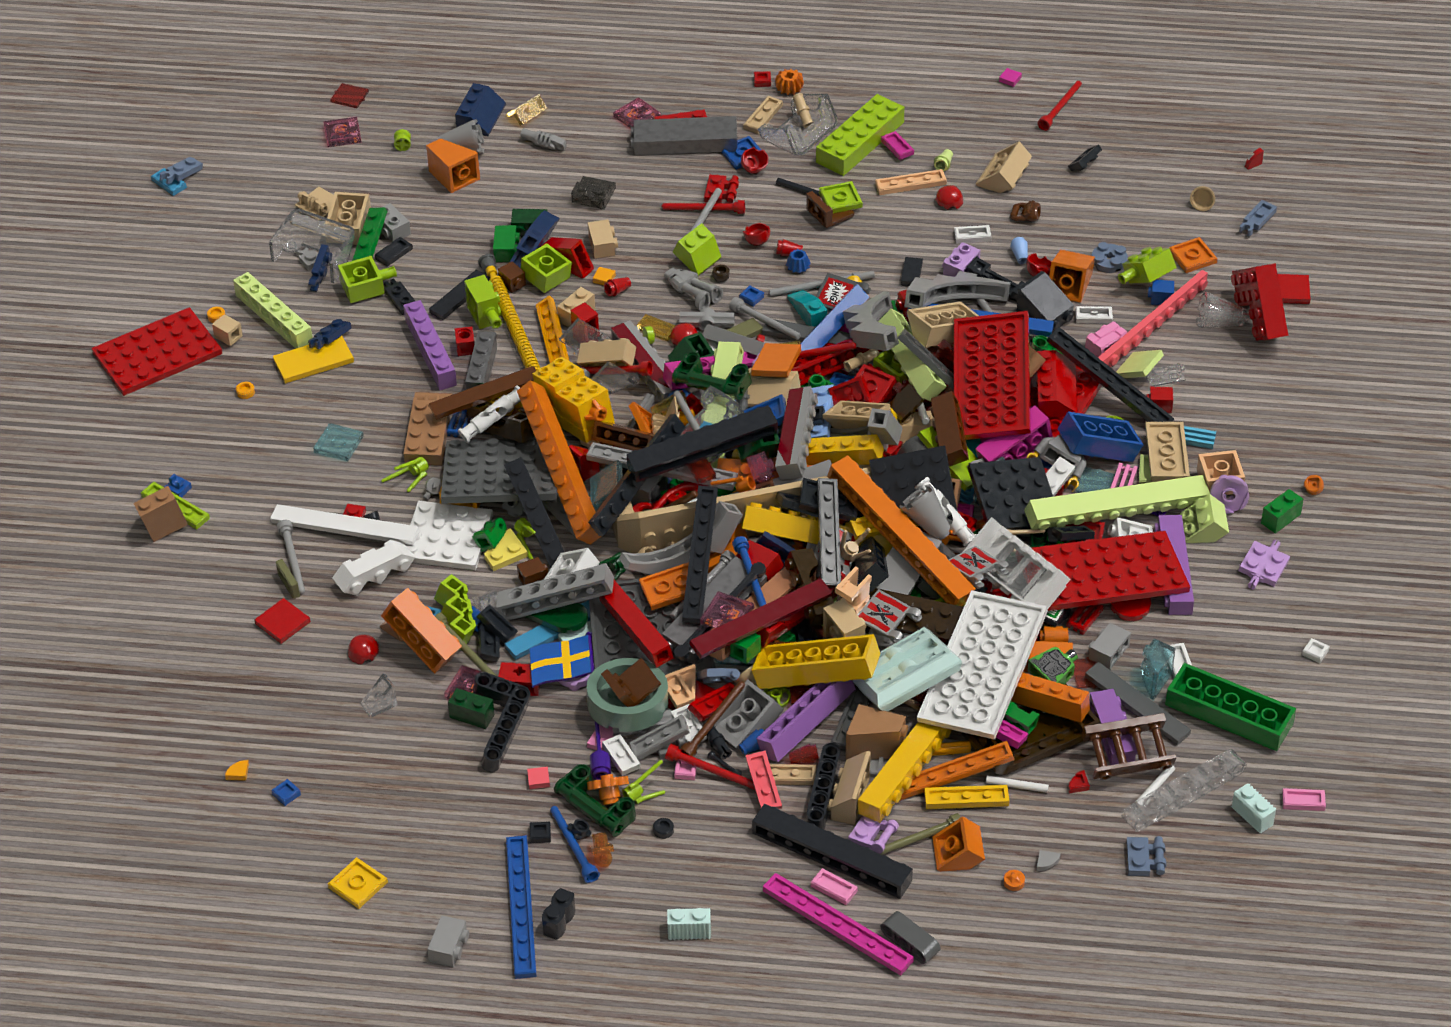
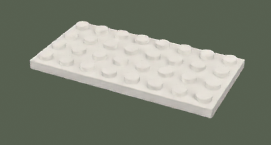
[917,590,1048,739]

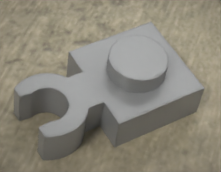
[295,244,318,271]

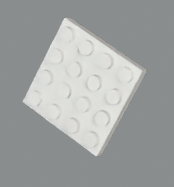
[405,501,493,571]

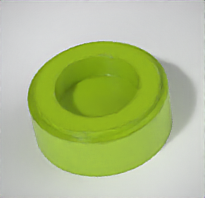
[642,326,655,344]

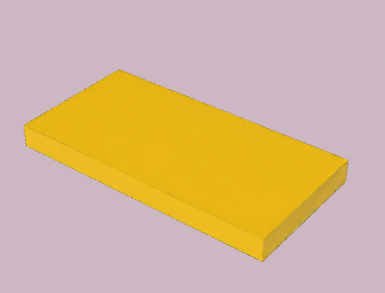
[273,335,354,383]

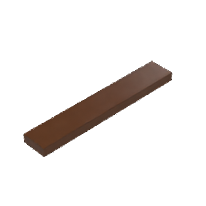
[429,366,536,420]

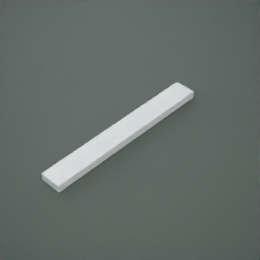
[270,504,420,545]

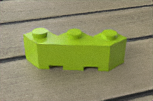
[434,574,476,650]

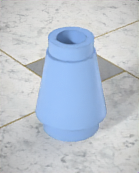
[1010,237,1028,264]

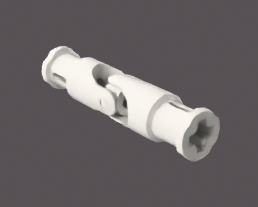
[458,386,521,443]
[915,477,977,547]

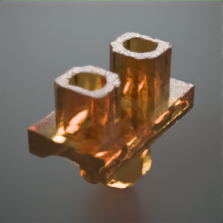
[589,832,614,867]

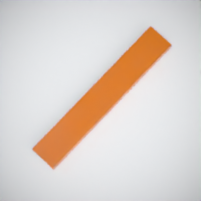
[900,741,1014,801]

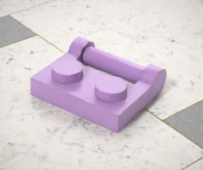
[848,816,899,854]

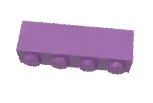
[1089,689,1137,765]

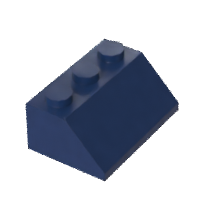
[455,83,506,136]

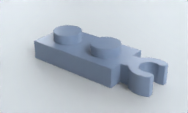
[160,157,203,184]
[1239,200,1277,236]

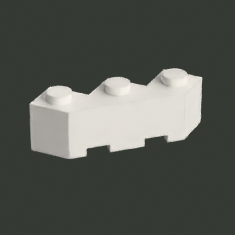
[332,540,416,596]

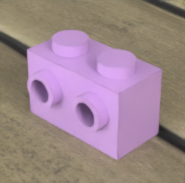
[942,242,981,277]

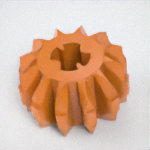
[775,69,804,95]

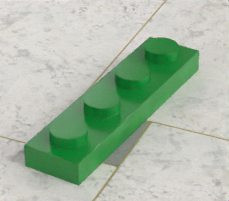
[352,207,388,261]

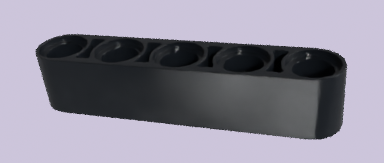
[807,743,840,829]

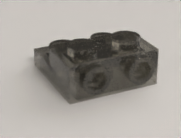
[571,176,616,210]

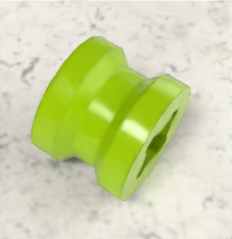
[394,129,411,151]

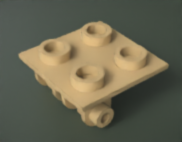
[295,187,334,220]
[651,396,679,434]

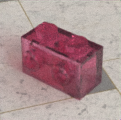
[746,452,776,483]

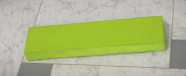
[141,482,210,530]

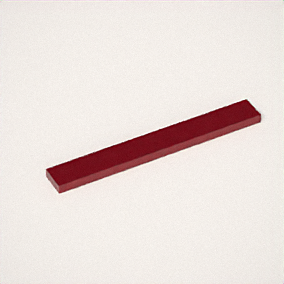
[689,578,832,659]

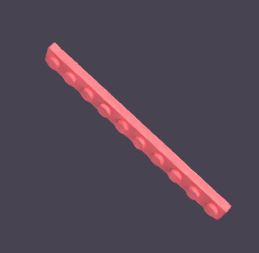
[1098,270,1208,367]

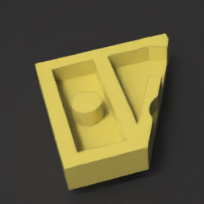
[484,528,528,571]

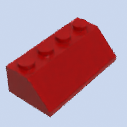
[1037,350,1077,418]

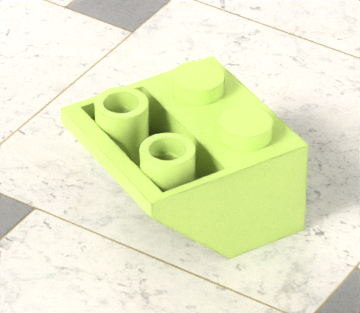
[1180,494,1229,543]

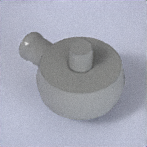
[423,477,442,500]

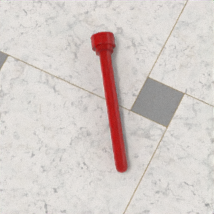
[1037,81,1082,131]
[661,200,745,214]
[797,342,857,359]
[581,361,653,376]
[665,744,755,790]

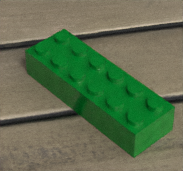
[1165,662,1296,751]

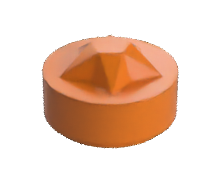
[1304,475,1324,495]
[1004,870,1025,891]

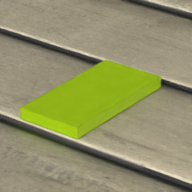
[917,426,978,491]

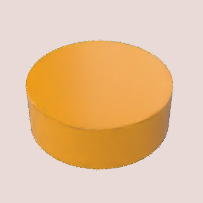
[207,306,226,323]
[236,382,255,399]

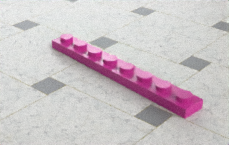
[763,873,914,976]

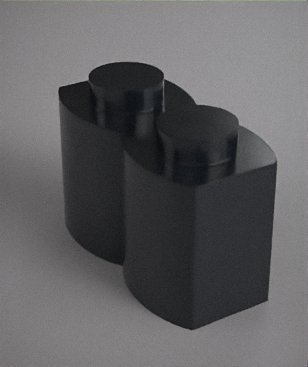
[542,888,575,940]

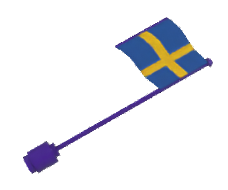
[529,632,611,780]

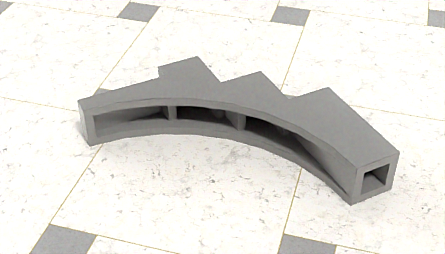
[904,271,1011,309]
[843,291,899,351]
[830,408,903,452]
[619,501,743,576]

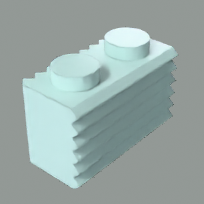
[1231,784,1276,833]
[667,908,711,940]

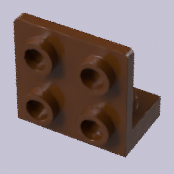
[806,191,854,228]
[601,658,661,707]

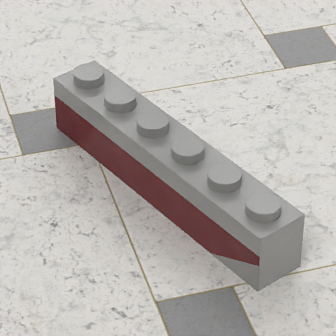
[611,320,685,407]
[775,386,818,480]

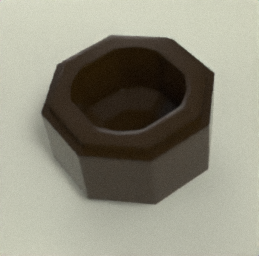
[712,265,730,281]

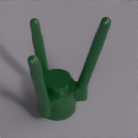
[599,552,626,581]

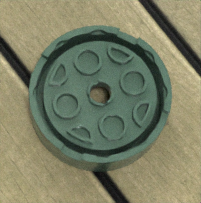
[586,658,668,732]

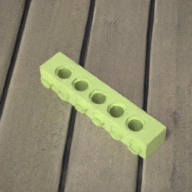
[233,272,313,348]

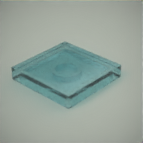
[313,423,364,461]
[590,460,622,509]

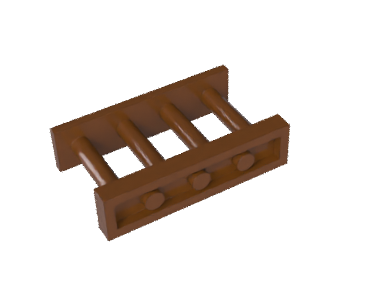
[1082,713,1177,780]

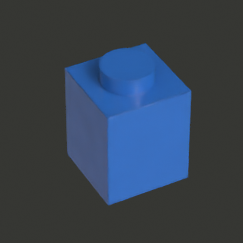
[1148,280,1174,305]

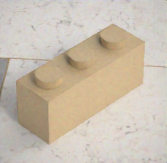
[577,338,636,367]

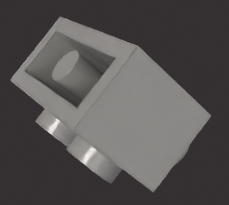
[381,203,411,242]

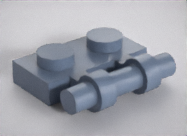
[696,668,740,684]
[1126,836,1167,876]

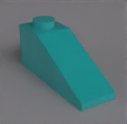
[787,290,827,327]

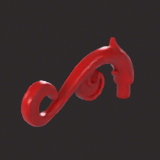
[633,481,707,512]

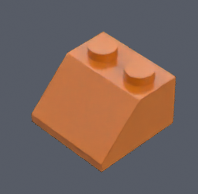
[932,816,985,872]

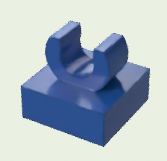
[164,474,192,498]

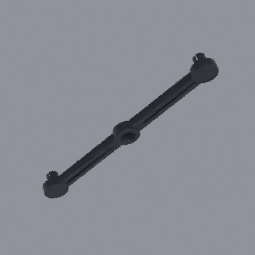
[674,562,766,661]

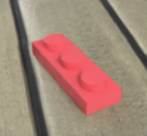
[746,750,782,809]

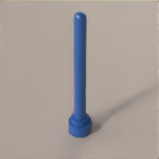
[732,536,766,607]
[550,806,600,883]

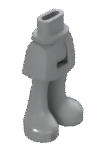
[664,267,723,311]

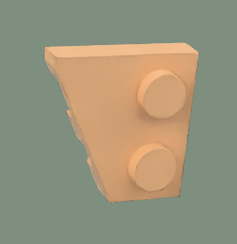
[665,664,696,709]

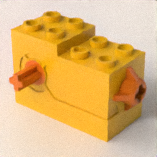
[532,357,615,443]

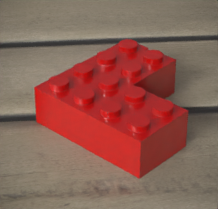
[1231,263,1289,341]

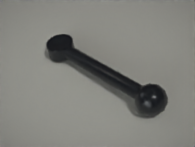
[708,751,742,776]

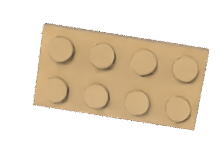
[1145,422,1190,482]

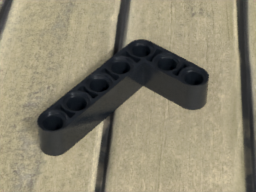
[473,672,530,772]

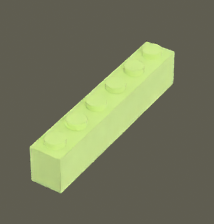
[878,309,947,401]

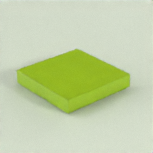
[819,181,863,213]

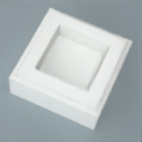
[1302,638,1330,663]

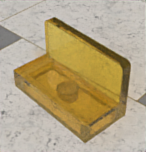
[506,94,548,126]

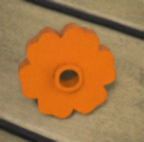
[587,774,629,805]

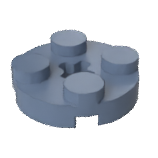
[1092,242,1128,273]

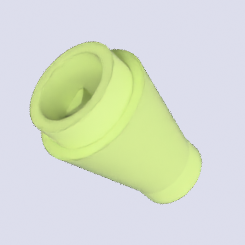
[934,149,953,171]

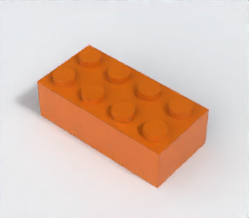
[381,588,462,674]

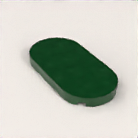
[524,603,588,633]

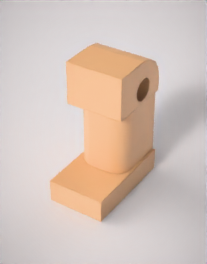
[835,566,872,614]

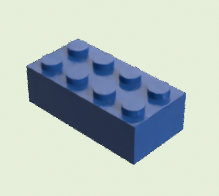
[1058,412,1144,462]

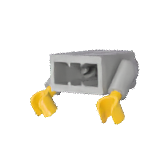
[1026,434,1086,492]

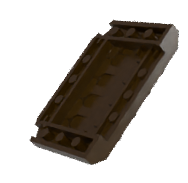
[959,684,1101,775]

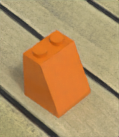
[426,138,480,193]
[1049,249,1095,303]

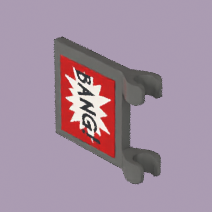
[816,273,871,310]

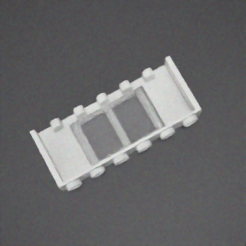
[963,517,1071,609]

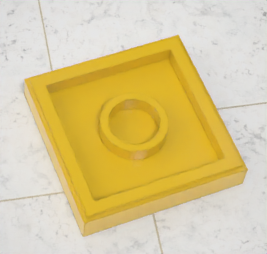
[328,857,388,909]

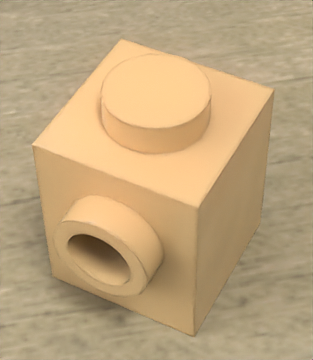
[212,314,243,346]

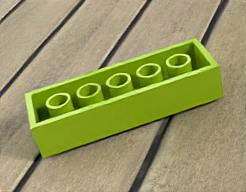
[816,94,905,176]

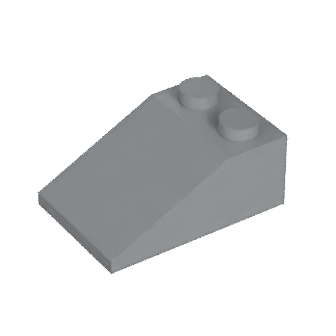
[714,679,784,749]

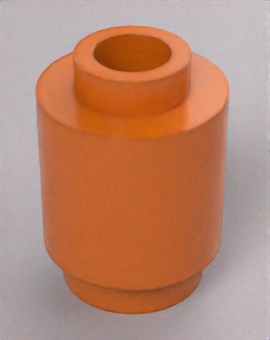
[1039,626,1069,642]

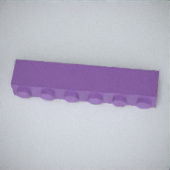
[403,300,457,391]
[1154,515,1194,615]
[756,680,856,762]

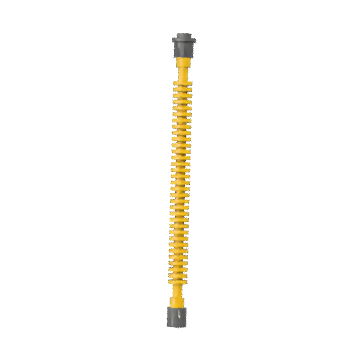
[478,254,541,371]

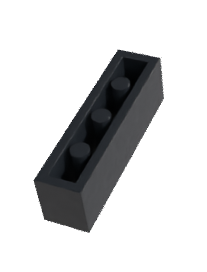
[855,536,889,592]

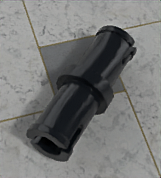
[702,723,732,759]

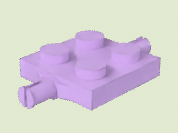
[1238,540,1290,589]

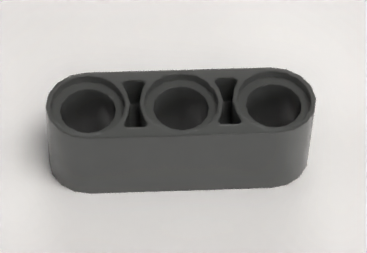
[880,911,941,964]

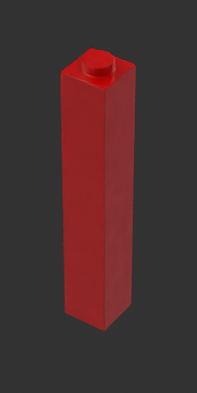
[599,580,674,668]

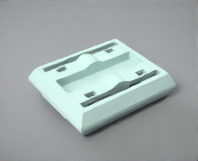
[853,627,962,711]

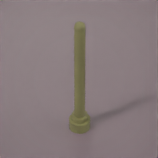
[435,613,497,676]
[881,813,961,855]

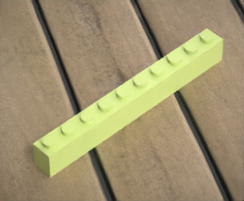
[1024,475,1210,530]

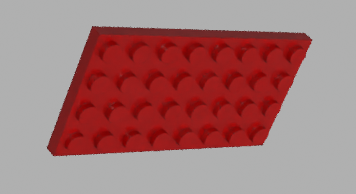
[954,311,1031,440]
[1016,531,1190,611]

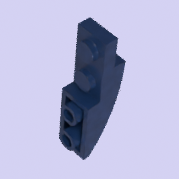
[510,210,560,267]

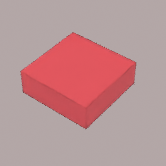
[527,767,550,789]

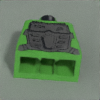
[1027,647,1078,685]

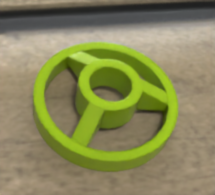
[763,687,791,708]

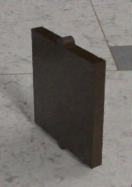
[889,384,925,423]

